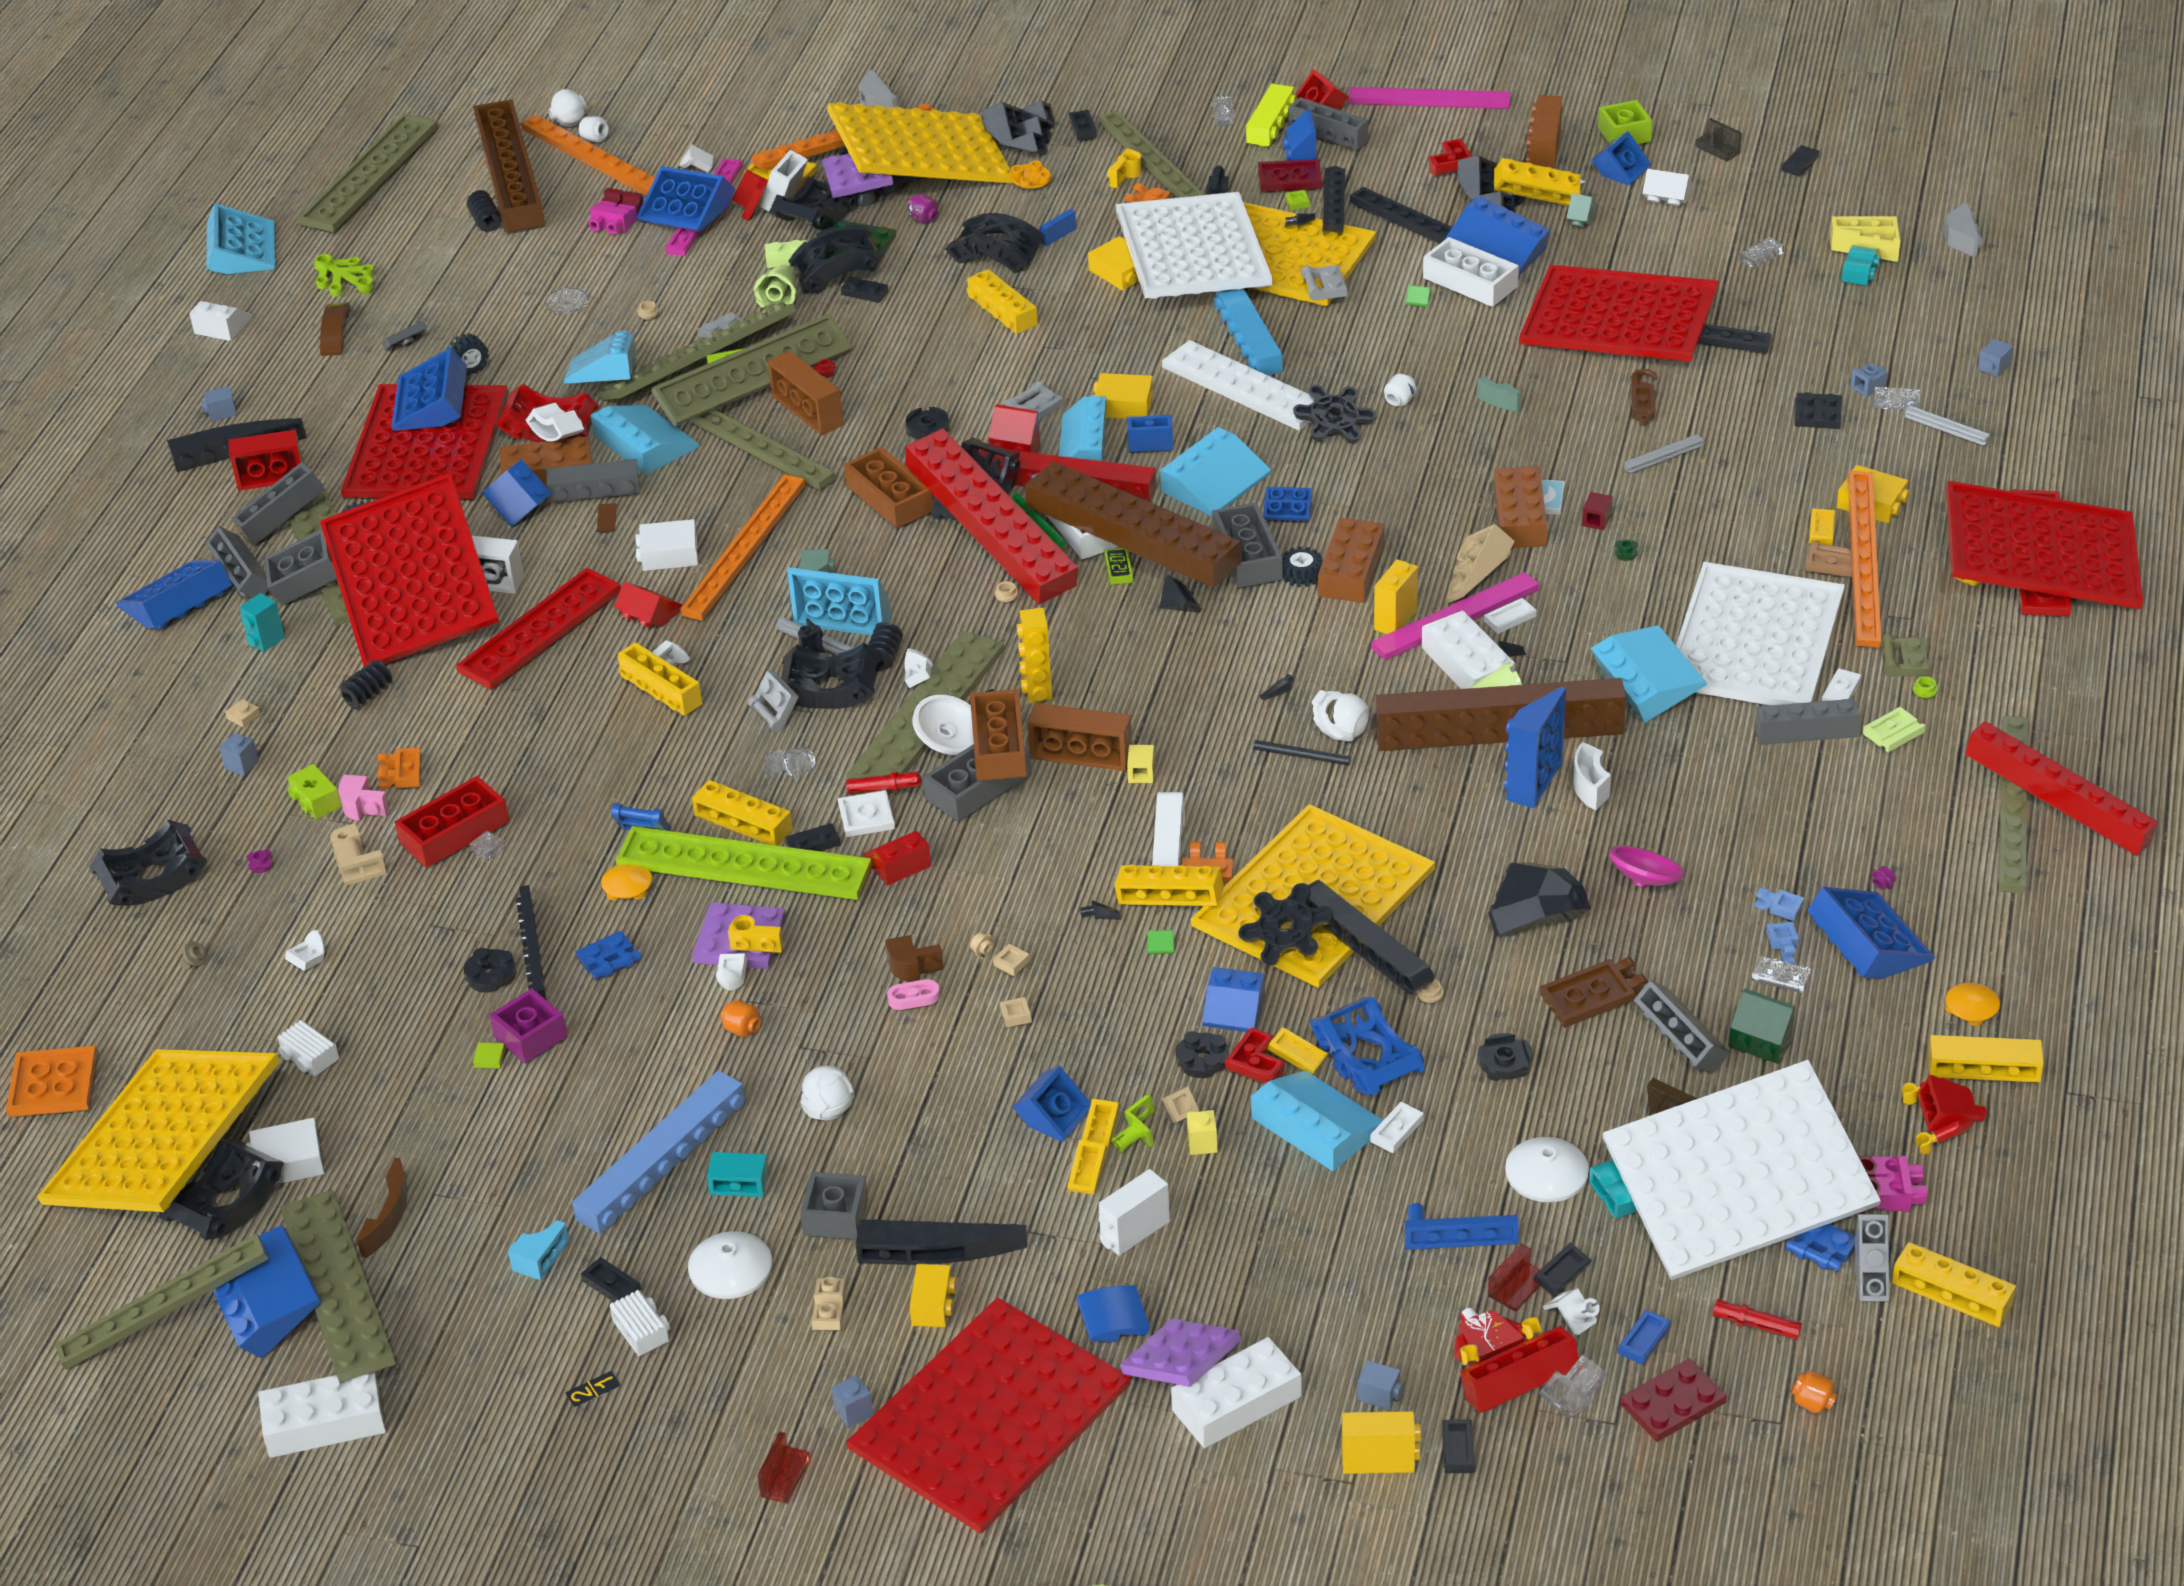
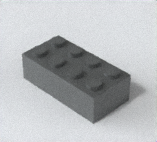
[1212,502,1283,588]
[923,744,1032,822]

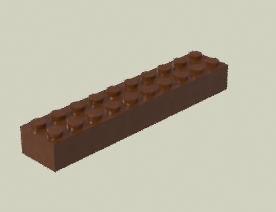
[473,99,545,232]
[1025,461,1241,588]
[1376,678,1626,751]

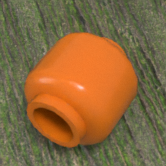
[721,999,761,1038]
[1791,1370,1837,1414]

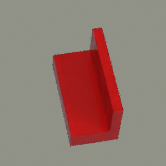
[731,169,768,221]

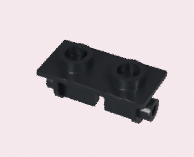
[1206,165,1230,195]
[798,618,826,653]

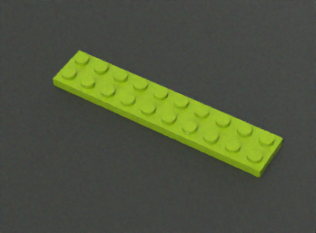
[616,826,872,900]

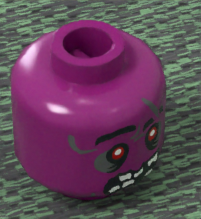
[907,193,939,224]

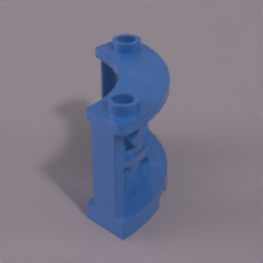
[1309,997,1425,1095]

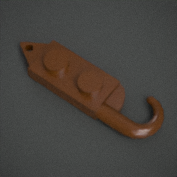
[1631,369,1657,426]

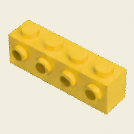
[1494,158,1580,206]
[967,269,1038,334]
[1016,608,1053,703]
[618,642,702,716]
[692,780,793,846]
[1114,865,1224,906]
[1928,1035,2044,1082]
[1892,1242,2016,1328]

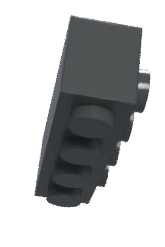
[1289,97,1368,150]
[547,459,640,503]
[231,462,325,545]
[205,526,269,599]
[1754,699,1860,745]
[1634,980,1730,1073]

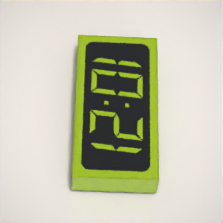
[1104,548,1133,585]

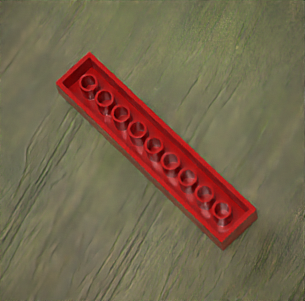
[905,428,1078,605]

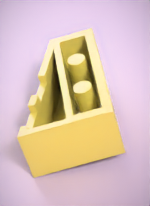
[1830,216,1900,262]

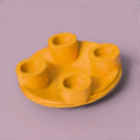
[1011,160,1051,189]
[601,864,652,900]
[1945,983,2000,1026]

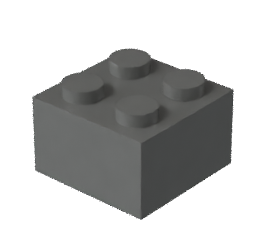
[800,1172,868,1239]

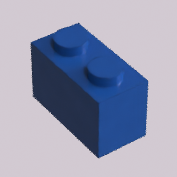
[1127,415,1173,452]

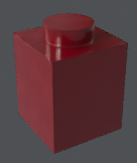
[1582,492,1613,531]

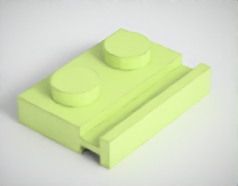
[765,240,806,268]
[1863,707,1925,753]

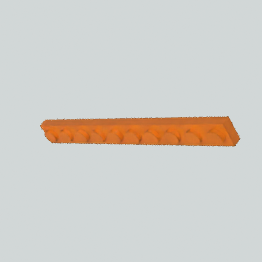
[752,103,935,171]
[521,115,655,196]
[1848,471,1881,648]
[681,474,805,621]

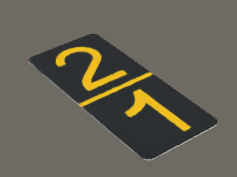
[565,1371,620,1407]

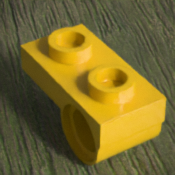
[1108,149,1142,188]
[728,915,783,953]

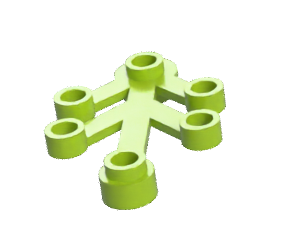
[314,254,375,296]

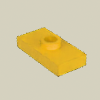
[1809,508,1835,545]
[1268,1027,1328,1075]

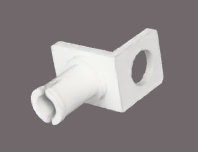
[1542,1288,1599,1335]

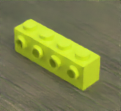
[1246,83,1297,146]

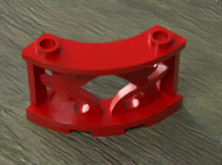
[495,384,599,443]

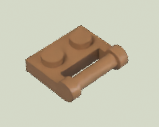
[1805,540,1852,577]

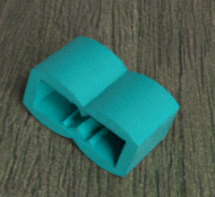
[1842,245,1881,286]
[1589,1159,1637,1219]

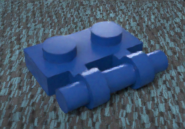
[576,931,642,980]
[1786,1224,1855,1272]

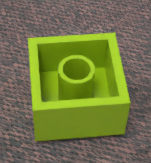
[1598,100,1652,145]

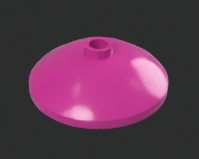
[1609,845,1685,888]

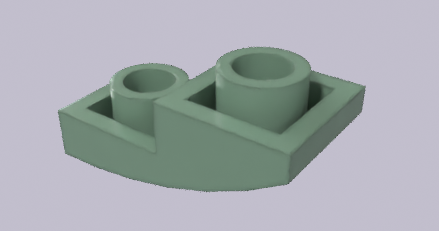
[1477,376,1521,412]

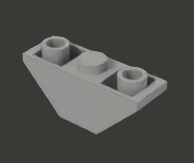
[858,70,899,108]
[1944,203,1982,257]
[1855,1214,1889,1301]

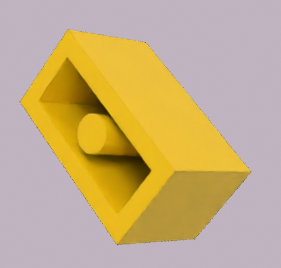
[910,1264,956,1327]

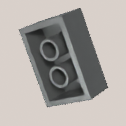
[264,529,337,606]

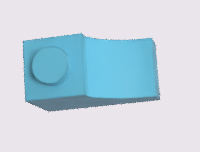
[508,1220,569,1280]

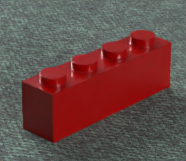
[1460,1326,1580,1413]

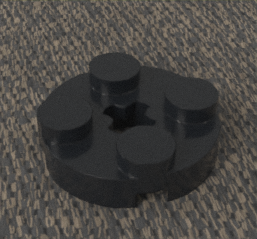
[905,407,950,439]
[463,948,517,993]
[1176,1031,1229,1078]
[1478,1033,1532,1081]

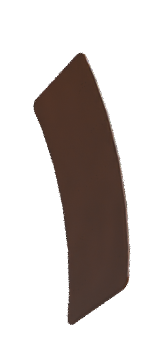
[596,503,616,532]

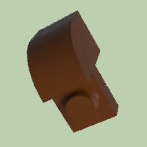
[885,935,944,982]

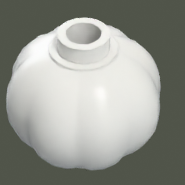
[548,89,587,127]

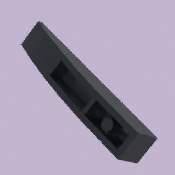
[167,418,306,472]
[855,1219,1028,1265]

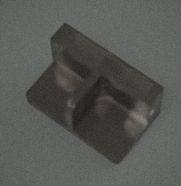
[1695,118,1742,162]

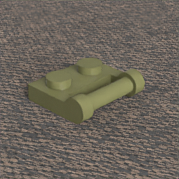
[1881,634,1929,676]

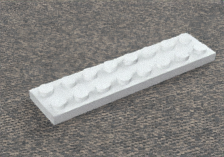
[1162,340,1314,431]

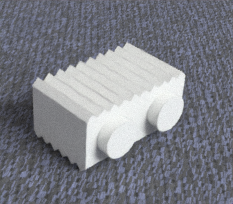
[278,1020,339,1077]
[610,1290,670,1356]

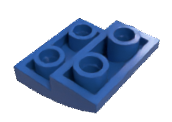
[1263,487,1312,521]
[1077,1285,1150,1342]

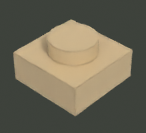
[225,699,261,728]
[993,944,1030,976]
[999,997,1032,1028]
[1162,1086,1199,1123]

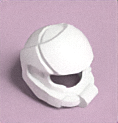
[1312,690,1369,741]
[800,1066,854,1121]

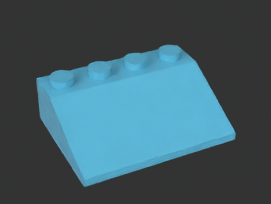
[207,203,275,274]
[564,331,637,384]
[591,405,699,475]
[1160,427,1271,517]
[787,567,892,635]
[1591,625,1707,723]
[1251,1070,1383,1172]

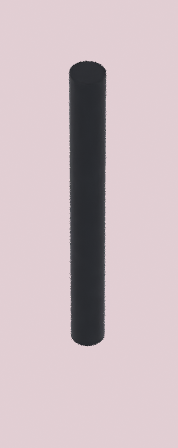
[1253,740,1351,766]

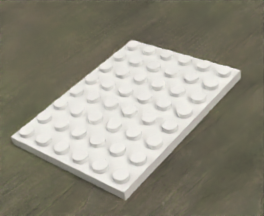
[1116,192,1272,299]
[1676,562,1845,705]
[1603,1060,1881,1280]

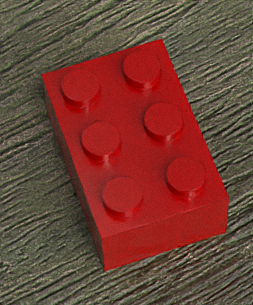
[229,430,303,491]

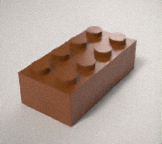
[1526,95,1563,169]
[768,351,844,436]
[500,436,593,487]
[844,447,933,528]
[1494,466,1547,548]
[1318,518,1385,603]
[970,689,1027,781]
[1028,703,1132,771]

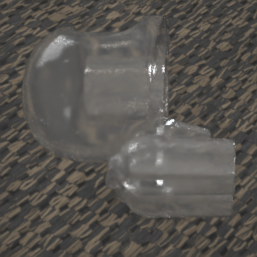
[763,747,815,779]

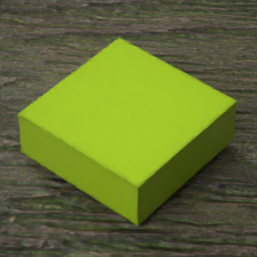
[1285,190,1310,210]
[473,1042,505,1069]

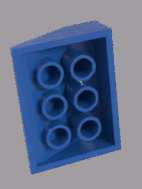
[636,166,736,232]
[1444,195,1550,277]
[391,347,467,431]
[115,560,232,630]
[1504,686,1566,808]
[1807,886,1935,979]
[212,1225,322,1358]

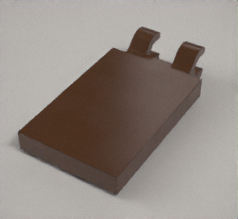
[1539,957,1648,1028]

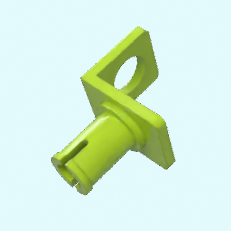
[1111,1094,1155,1153]

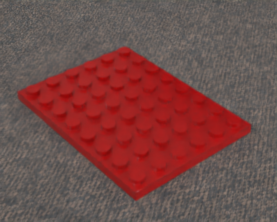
[1519,264,1719,361]
[341,384,508,500]
[320,473,500,666]
[1945,480,2143,609]
[846,1297,1131,1534]

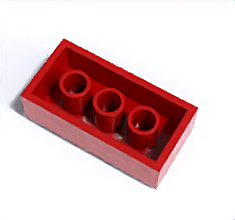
[394,776,509,868]

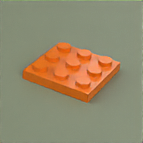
[6,1046,97,1117]

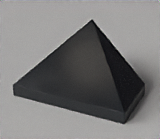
[1159,574,1202,613]

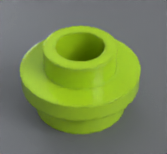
[1913,676,1938,699]

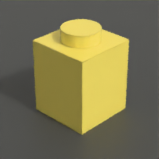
[1127,745,1155,783]
[1186,1110,1217,1155]

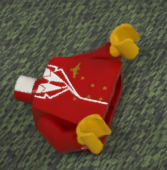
[1902,1074,1987,1155]
[1454,1308,1542,1367]

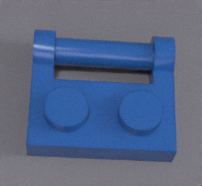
[611,803,671,831]

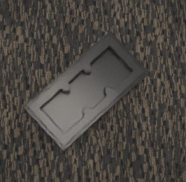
[382,321,427,351]

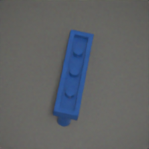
[1405,1203,1519,1250]

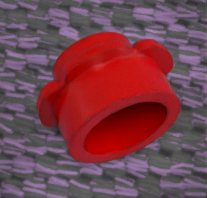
[814,359,836,378]

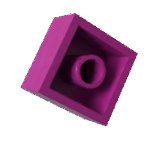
[489,988,567,1063]

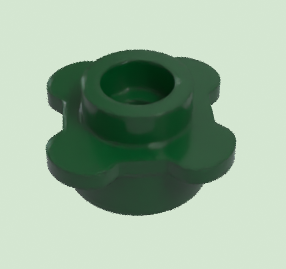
[1615,540,1638,561]

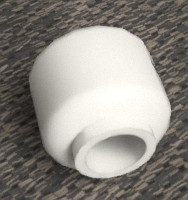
[579,116,609,143]
[1384,374,1417,407]

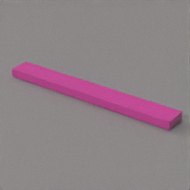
[1348,87,1510,109]
[665,158,743,256]
[1371,572,1539,660]

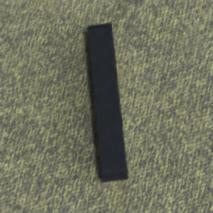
[1306,880,1434,995]

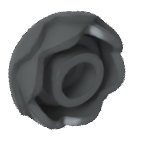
[854,189,876,207]

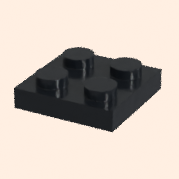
[1795,392,1842,429]

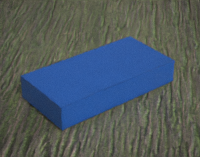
[1040,209,1076,246]
[1618,1310,1671,1365]

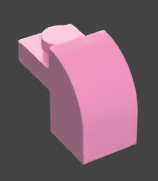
[338,775,389,821]

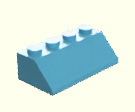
[1059,396,1107,461]

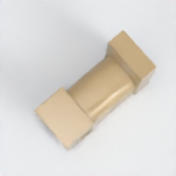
[330,823,387,886]

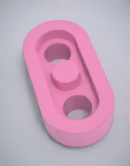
[887,979,940,1010]

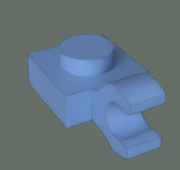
[1754,888,1804,921]
[1766,922,1799,965]

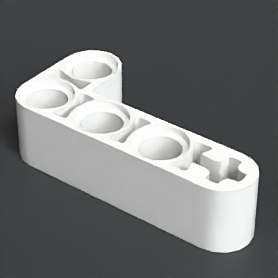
[1152,792,1185,866]

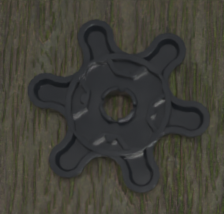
[1293,385,1376,444]
[1238,883,1333,966]

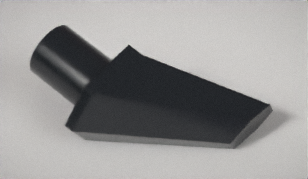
[1285,213,1316,227]
[1498,641,1527,657]
[1259,674,1294,700]
[1080,900,1121,920]

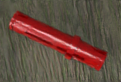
[846,771,922,794]
[1712,1298,1802,1340]

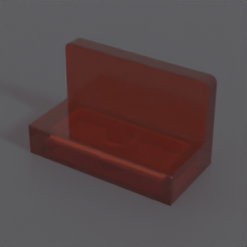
[1488,1243,1540,1311]
[757,1431,811,1504]

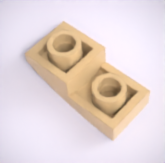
[812,1277,846,1330]

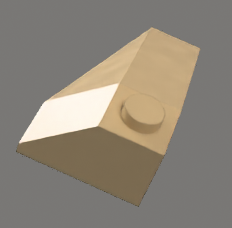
[1446,524,1514,603]

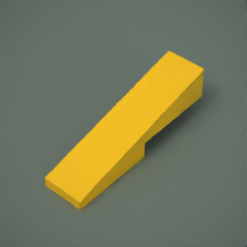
[1067,1099,1121,1195]

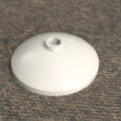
[912,695,974,755]
[1505,1137,1589,1202]
[688,1231,772,1299]

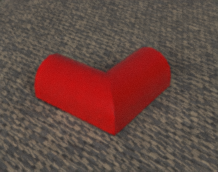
[1429,138,1473,176]
[1225,1027,1285,1084]

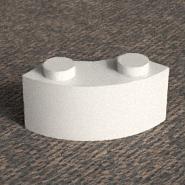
[526,403,584,441]
[1573,742,1611,811]

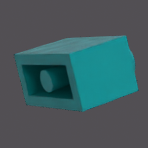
[239,593,285,652]
[707,1152,769,1197]

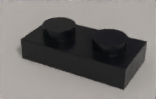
[1069,110,1097,141]
[841,277,888,303]
[785,823,841,852]
[581,1257,641,1303]

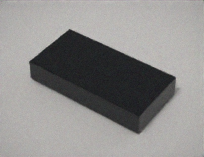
[1781,145,1820,177]
[1533,1242,1592,1298]
[1442,1420,1474,1473]

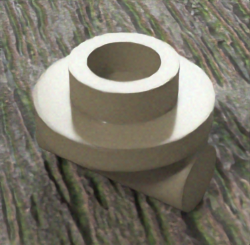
[180,941,207,969]

